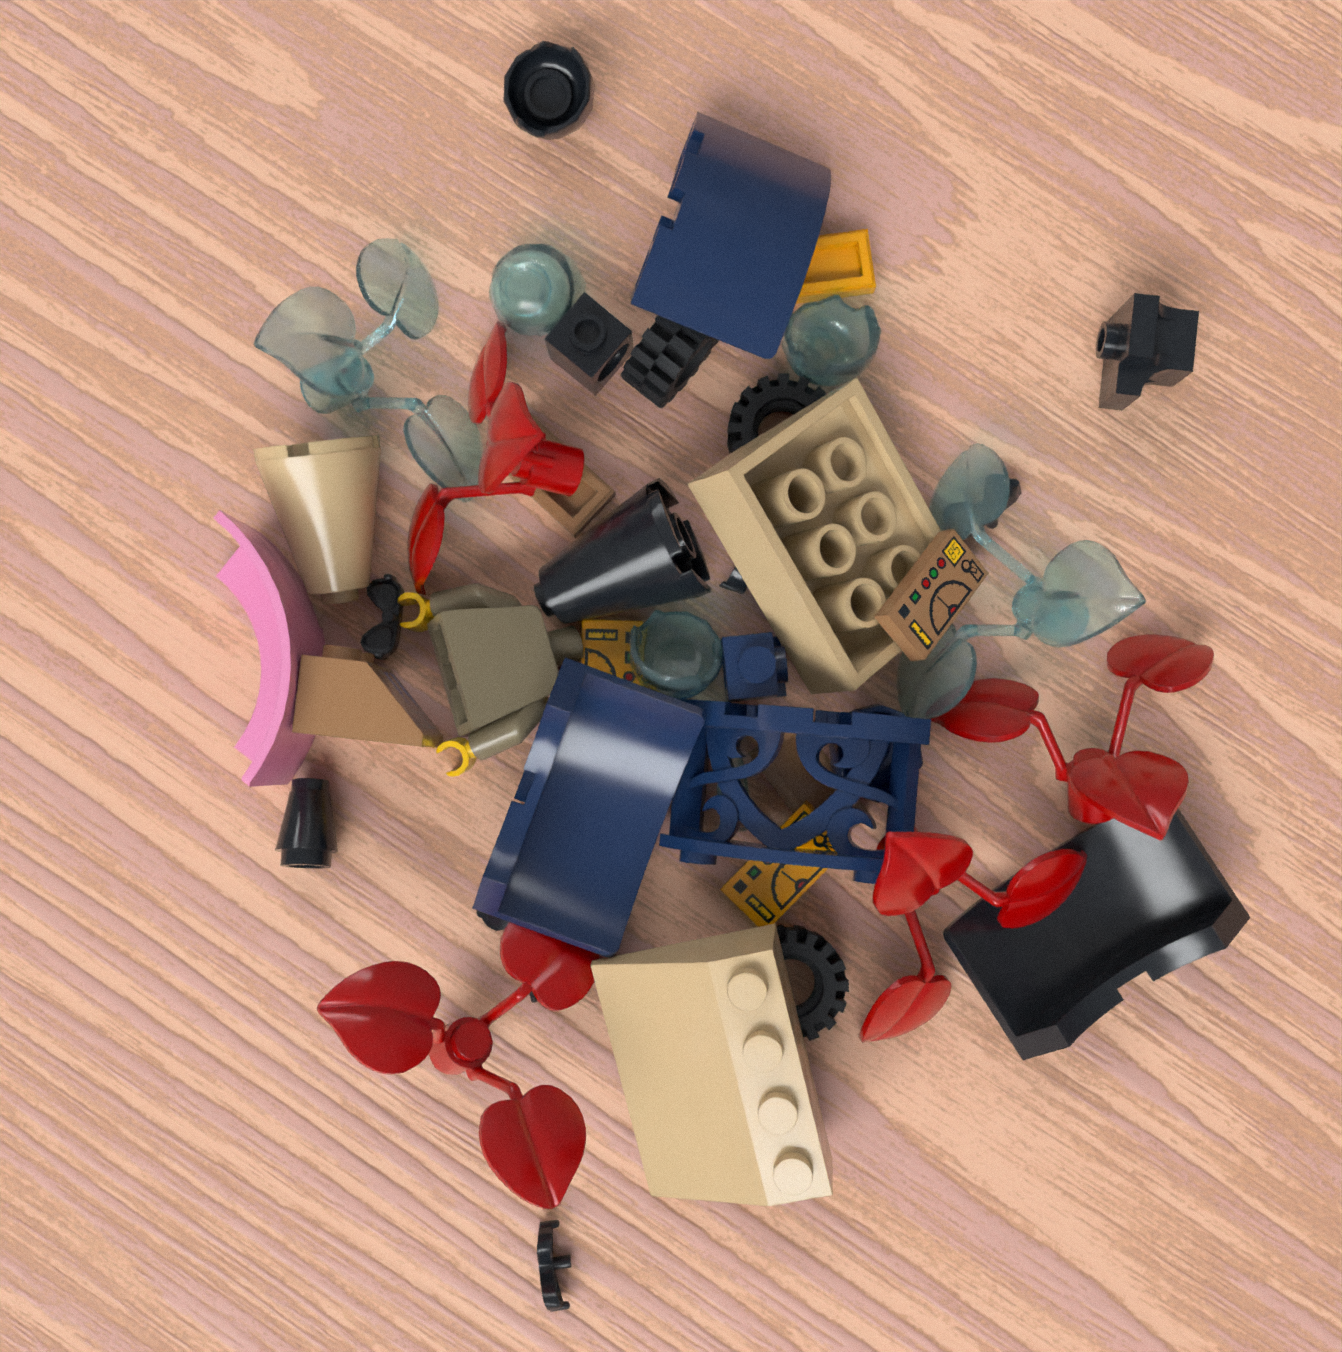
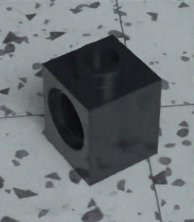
[544,292,634,396]

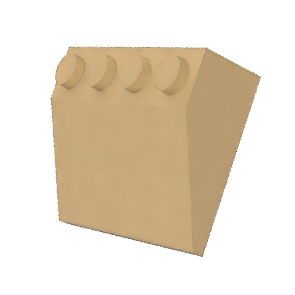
[688,378,941,695]
[591,923,833,1206]

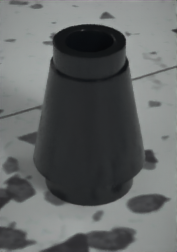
[275,778,338,869]

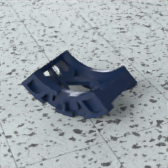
[659,699,931,884]

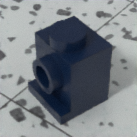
[720,632,788,702]

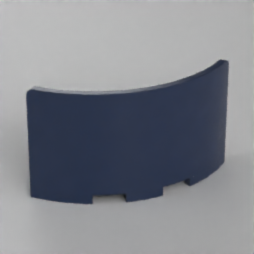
[630,111,831,359]
[472,658,706,958]

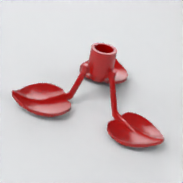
[407,321,584,595]
[926,634,1214,841]
[858,827,1088,1043]
[317,922,599,1210]

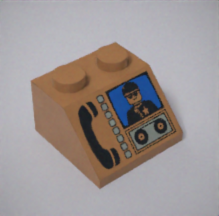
[292,645,443,748]

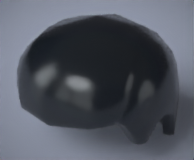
[503,41,595,140]

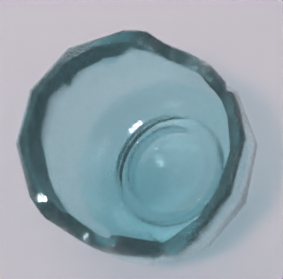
[489,244,586,336]
[781,294,882,387]
[629,610,723,700]

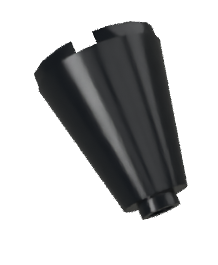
[534,478,711,624]

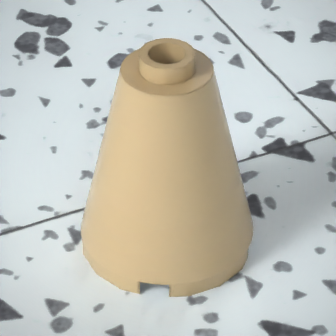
[253,435,381,604]

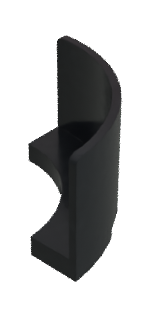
[943,808,1250,1060]

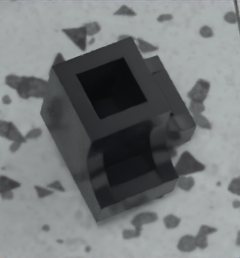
[1096,293,1199,411]

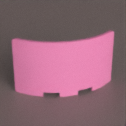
[213,510,325,787]

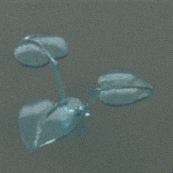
[253,238,483,503]
[897,443,1146,719]

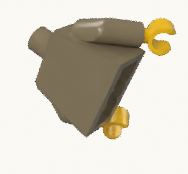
[397,583,584,777]

